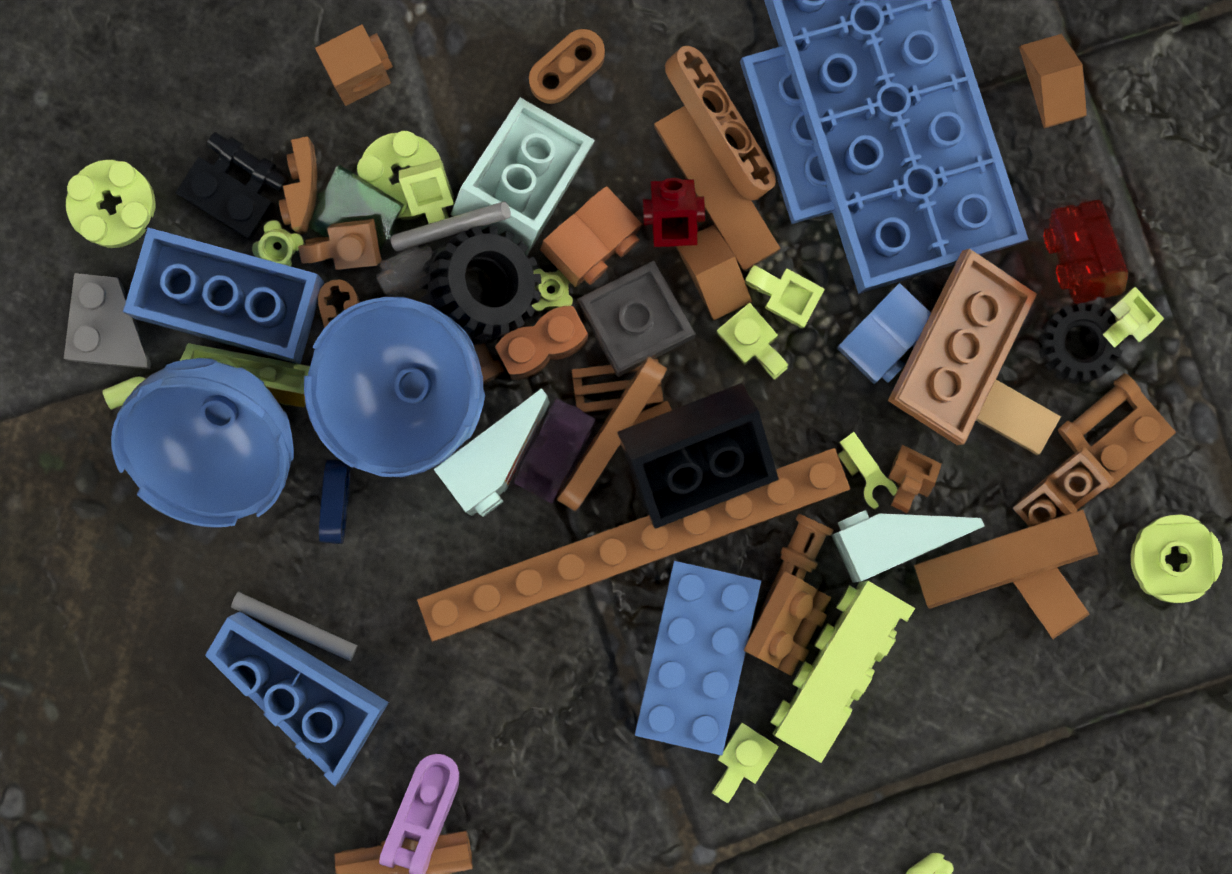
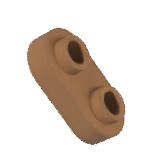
[529,29,605,104]

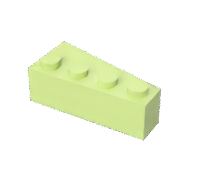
[770,581,915,763]

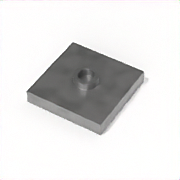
[577,261,695,377]

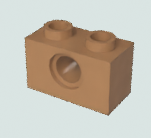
[315,24,393,106]

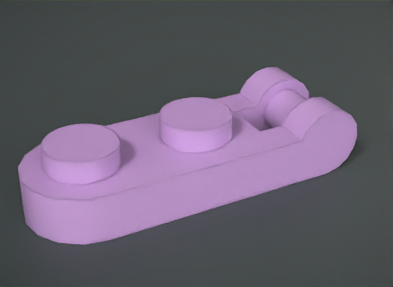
[379,754,459,874]

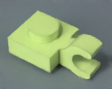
[399,159,454,224]
[744,265,825,329]
[1103,287,1164,348]
[717,302,788,380]
[838,432,897,509]
[712,722,779,803]

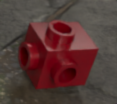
[643,178,705,247]

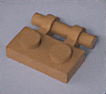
[744,571,831,676]

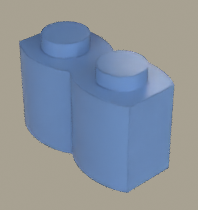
[837,283,931,384]

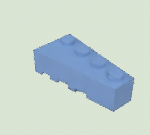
[205,611,389,786]

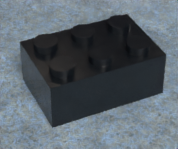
[617,383,779,529]

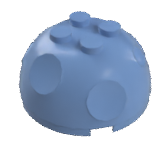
[304,297,485,477]
[111,358,294,527]

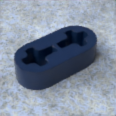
[319,460,351,544]

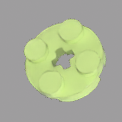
[357,131,444,220]
[66,160,156,248]
[1131,515,1223,603]

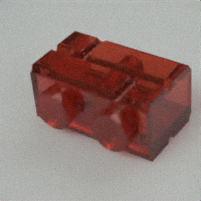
[1044,199,1128,304]

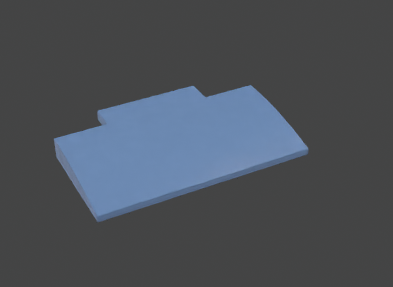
[740,0,1029,294]

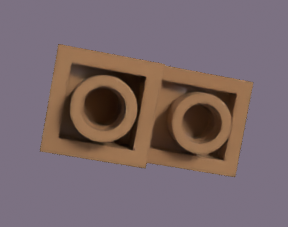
[279,136,317,235]
[1013,446,1114,527]
[1013,568,1090,639]

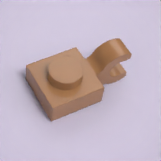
[298,219,382,270]
[888,445,941,513]

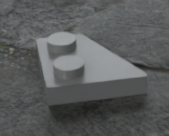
[64,273,151,369]

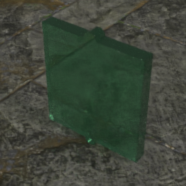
[308,165,404,252]

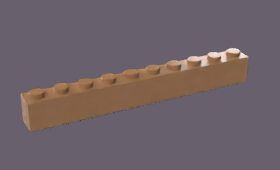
[417,448,850,642]

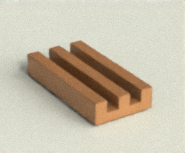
[572,359,664,414]

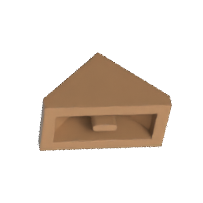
[1019,34,1087,129]
[676,225,752,321]

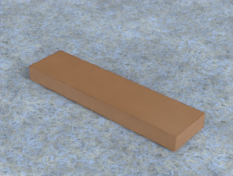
[654,106,781,272]
[914,510,1099,609]

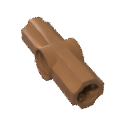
[334,830,473,874]

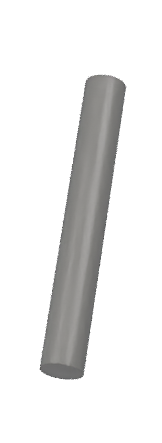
[391,201,511,251]
[231,592,358,661]

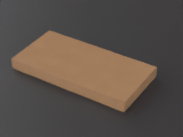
[888,248,1037,445]

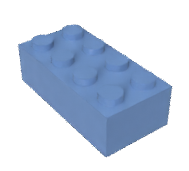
[123,228,324,364]
[635,561,761,756]

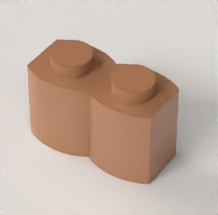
[540,186,642,287]
[495,306,588,380]

